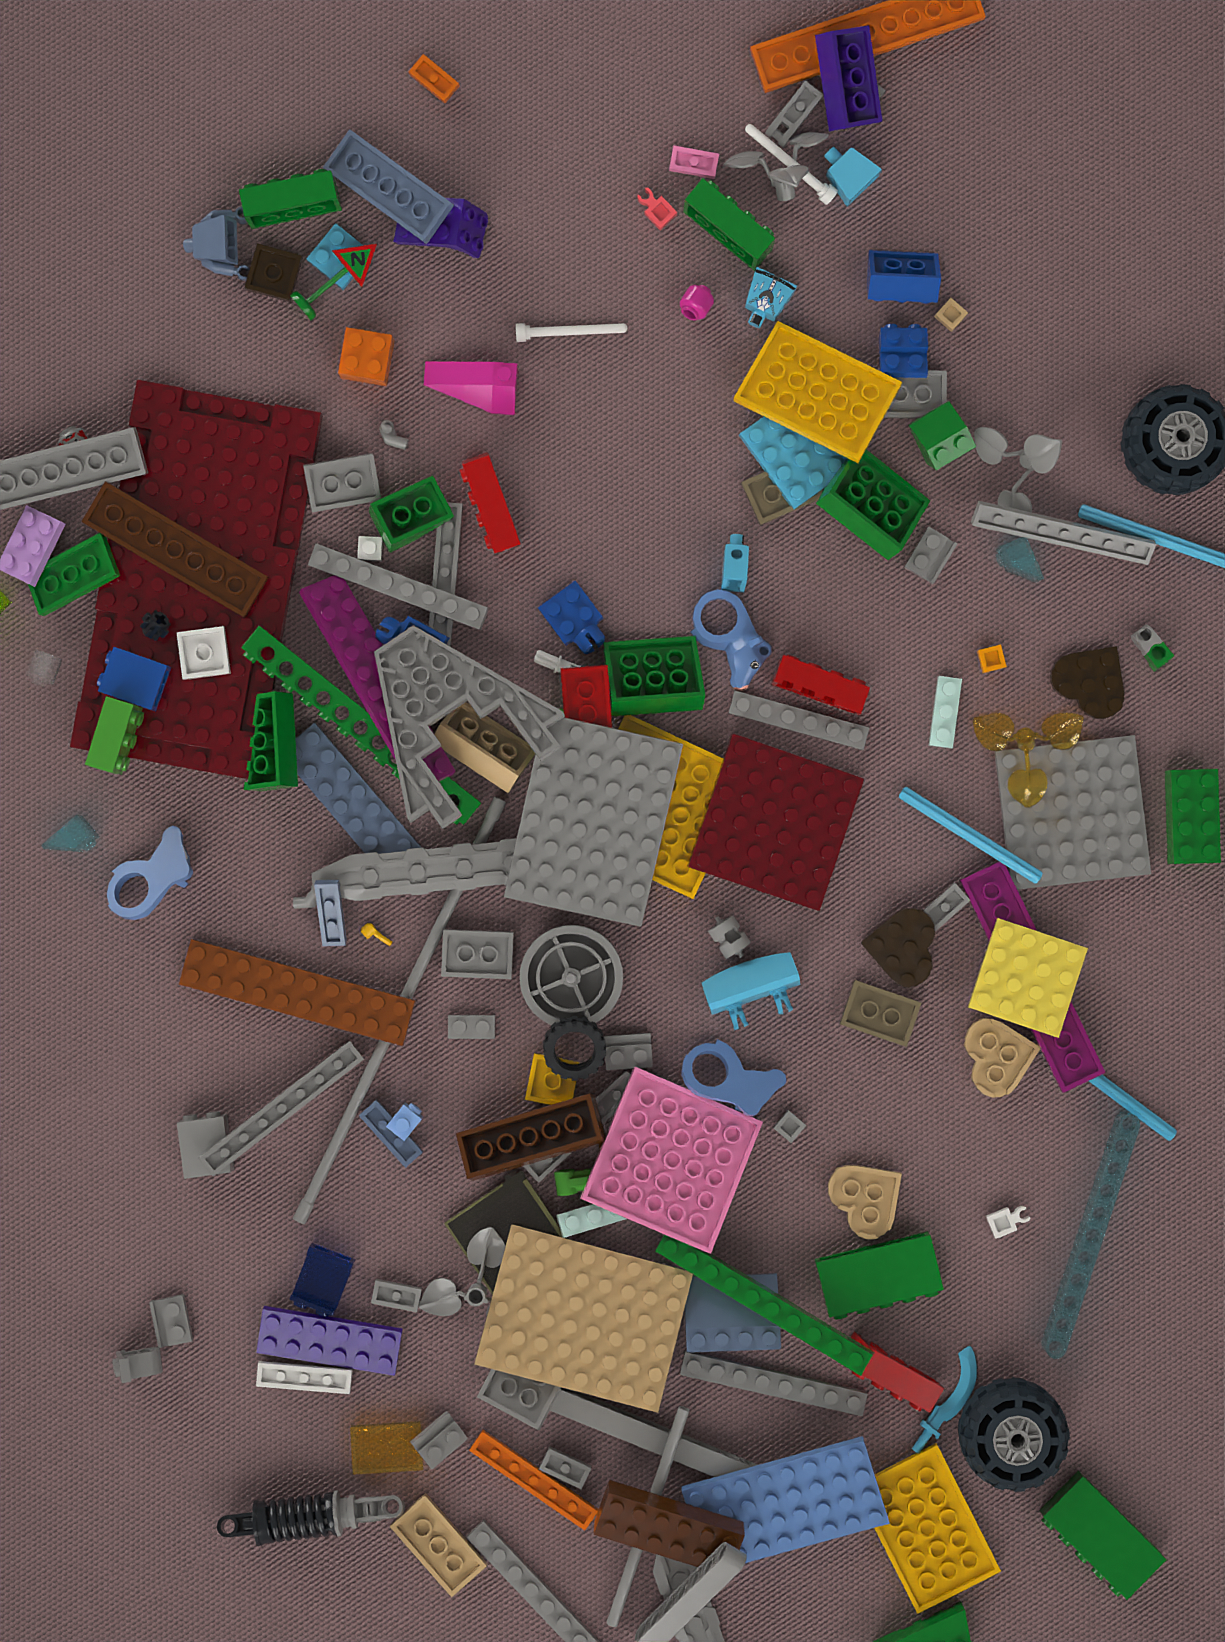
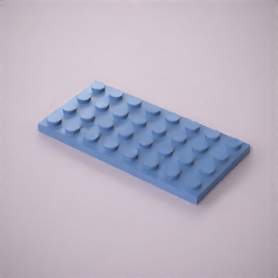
[682,1436,890,1563]

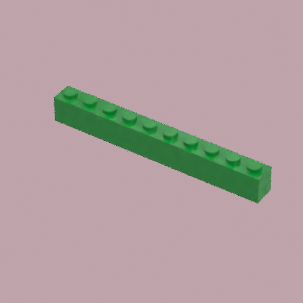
[655,1235,875,1376]

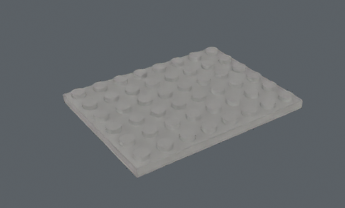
[504,717,683,927]

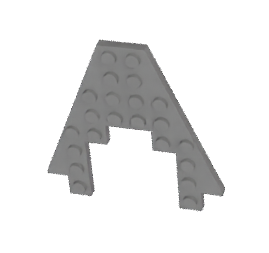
[374,625,565,829]

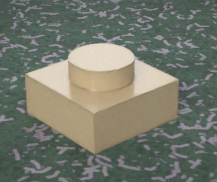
[934,298,968,332]

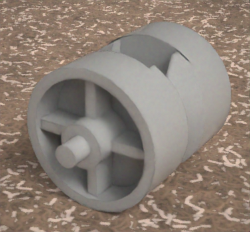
[708,915,751,959]

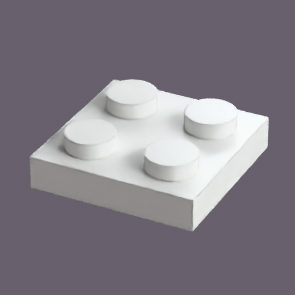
[177,626,231,680]

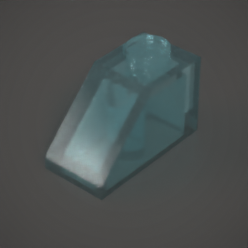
[995,537,1044,583]
[41,815,100,852]

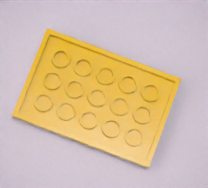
[733,321,902,463]
[874,1443,1001,1614]

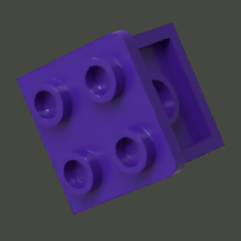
[393,198,488,258]

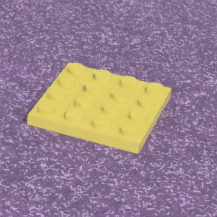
[968,918,1088,1038]

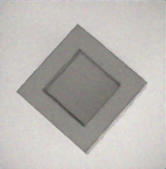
[773,1110,806,1143]

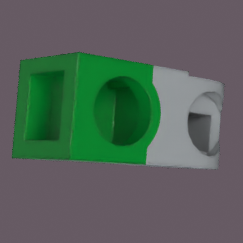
[1131,624,1175,672]

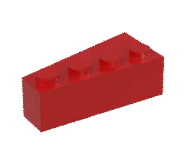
[459,452,521,554]
[771,655,870,715]
[850,1331,945,1413]

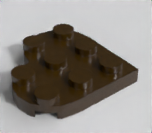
[1050,646,1124,719]
[861,907,935,988]

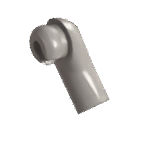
[379,420,409,450]
[293,885,317,909]

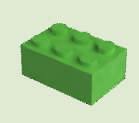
[85,696,144,775]

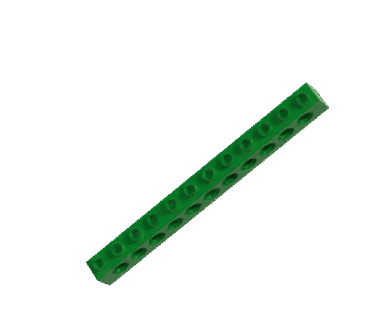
[241,626,481,825]

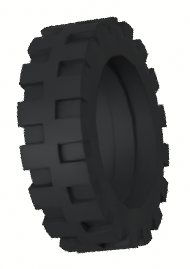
[543,1016,606,1081]

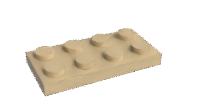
[390,1493,487,1597]

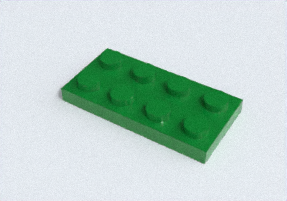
[28,533,120,616]

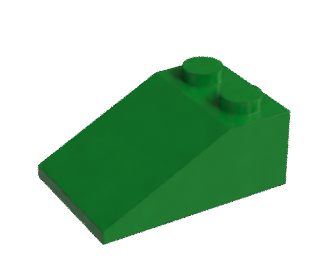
[369,476,454,553]

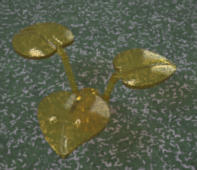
[973,713,1084,808]

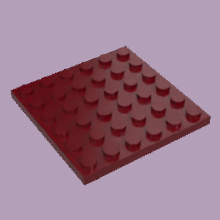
[687,733,864,911]

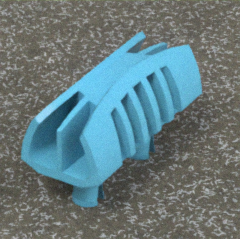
[702,952,801,1030]

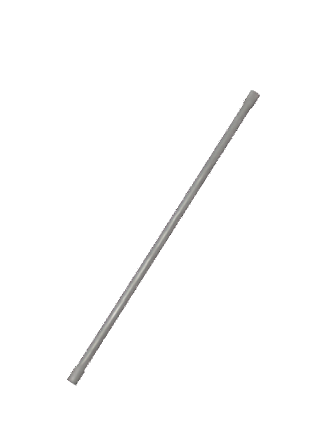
[293,797,507,1224]

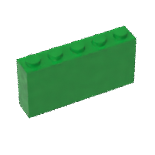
[814,1231,944,1320]
[1039,1470,1167,1600]

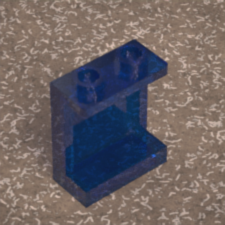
[290,1243,356,1317]

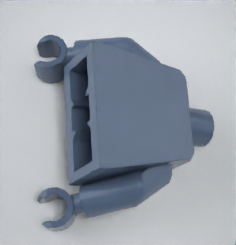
[183,207,250,281]

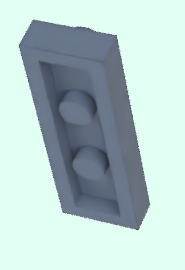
[314,880,347,946]
[359,1099,423,1168]

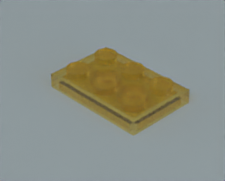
[350,1421,424,1475]

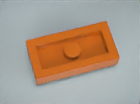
[408,54,460,104]

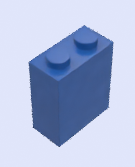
[97,647,172,711]

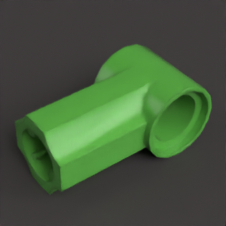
[554,1168,592,1196]

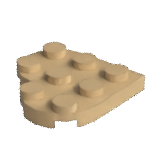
[964,1018,1040,1098]
[828,1165,902,1239]

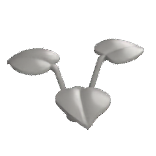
[722,132,829,201]
[974,427,1062,513]
[418,1227,506,1316]

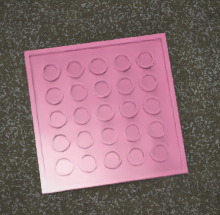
[580,1067,763,1254]

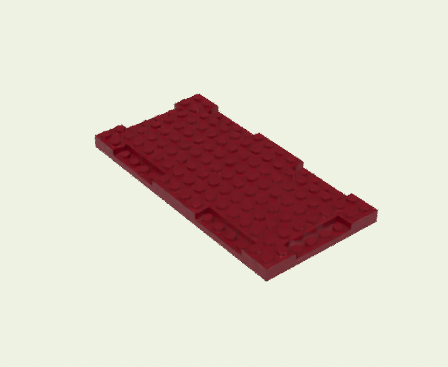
[70,380,323,779]

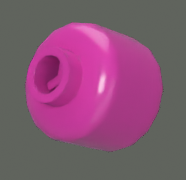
[680,285,714,321]

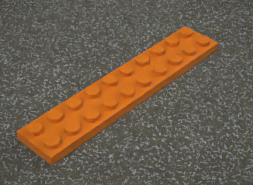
[750,0,986,93]

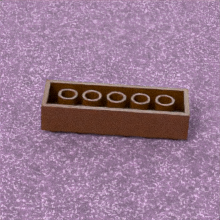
[456,1093,606,1181]
[594,1480,745,1567]

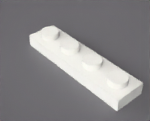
[256,1361,353,1394]

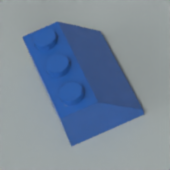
[867,250,941,304]

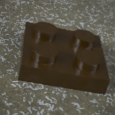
[244,243,303,302]

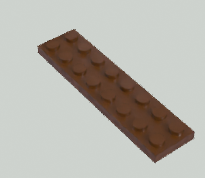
[81,481,269,618]

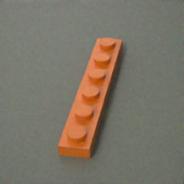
[469,1429,598,1531]

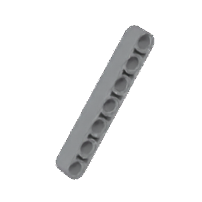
[635,1542,747,1642]

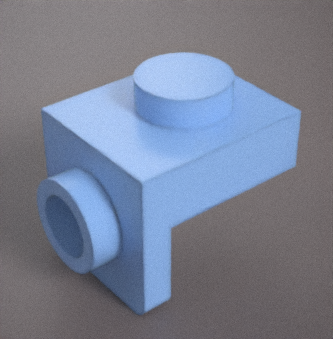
[386,1103,423,1141]

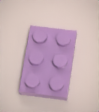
[0,505,66,587]

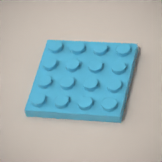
[739,417,847,509]

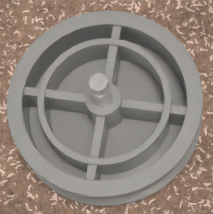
[520,925,623,1025]

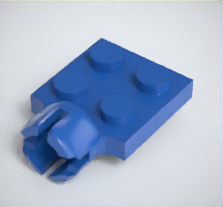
[538,580,605,654]
[375,616,450,645]

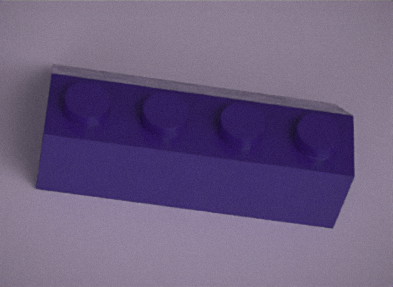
[815,25,883,131]

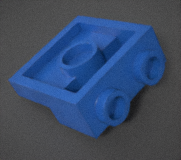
[879,324,928,378]

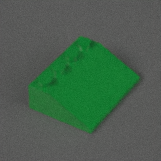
[816,449,930,560]
[603,636,706,716]

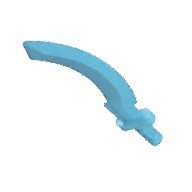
[912,1346,977,1453]

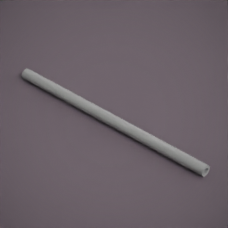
[606,1406,690,1627]

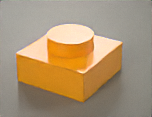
[977,644,1007,673]

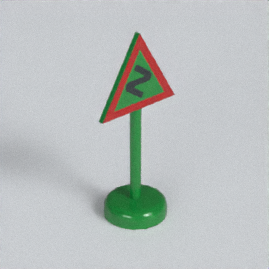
[290,244,377,321]

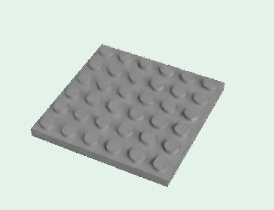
[994,735,1151,890]

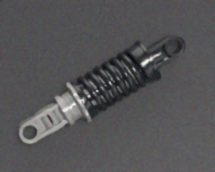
[217,1490,405,1546]

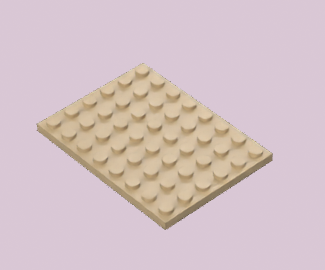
[474,1224,693,1413]

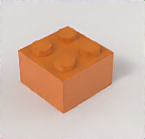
[338,327,395,386]

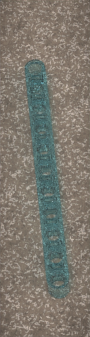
[1041,1112,1140,1359]

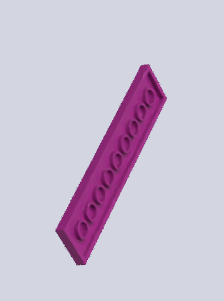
[299,575,456,782]
[959,861,1106,1093]

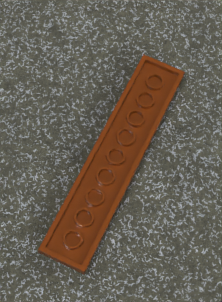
[179,939,416,1046]

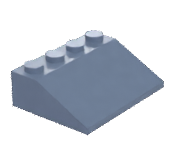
[685,1273,781,1352]

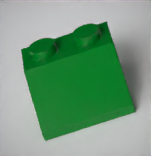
[908,401,976,470]

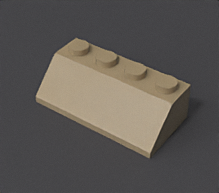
[434,702,535,793]

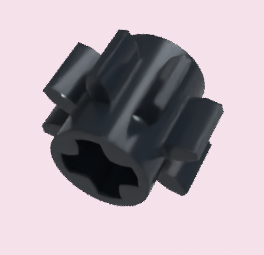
[140,610,171,641]

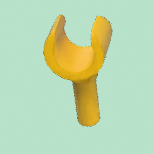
[361,923,392,946]

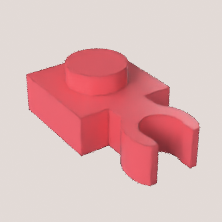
[637,188,677,230]

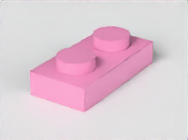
[669,145,719,179]

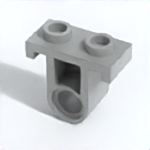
[112,1347,163,1383]

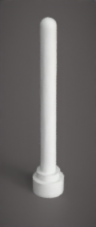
[745,124,838,205]
[516,323,628,342]

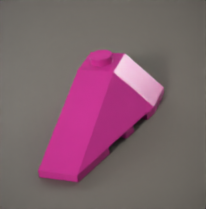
[424,361,518,415]

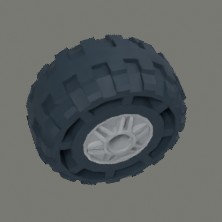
[1120,384,1225,495]
[958,1377,1070,1492]

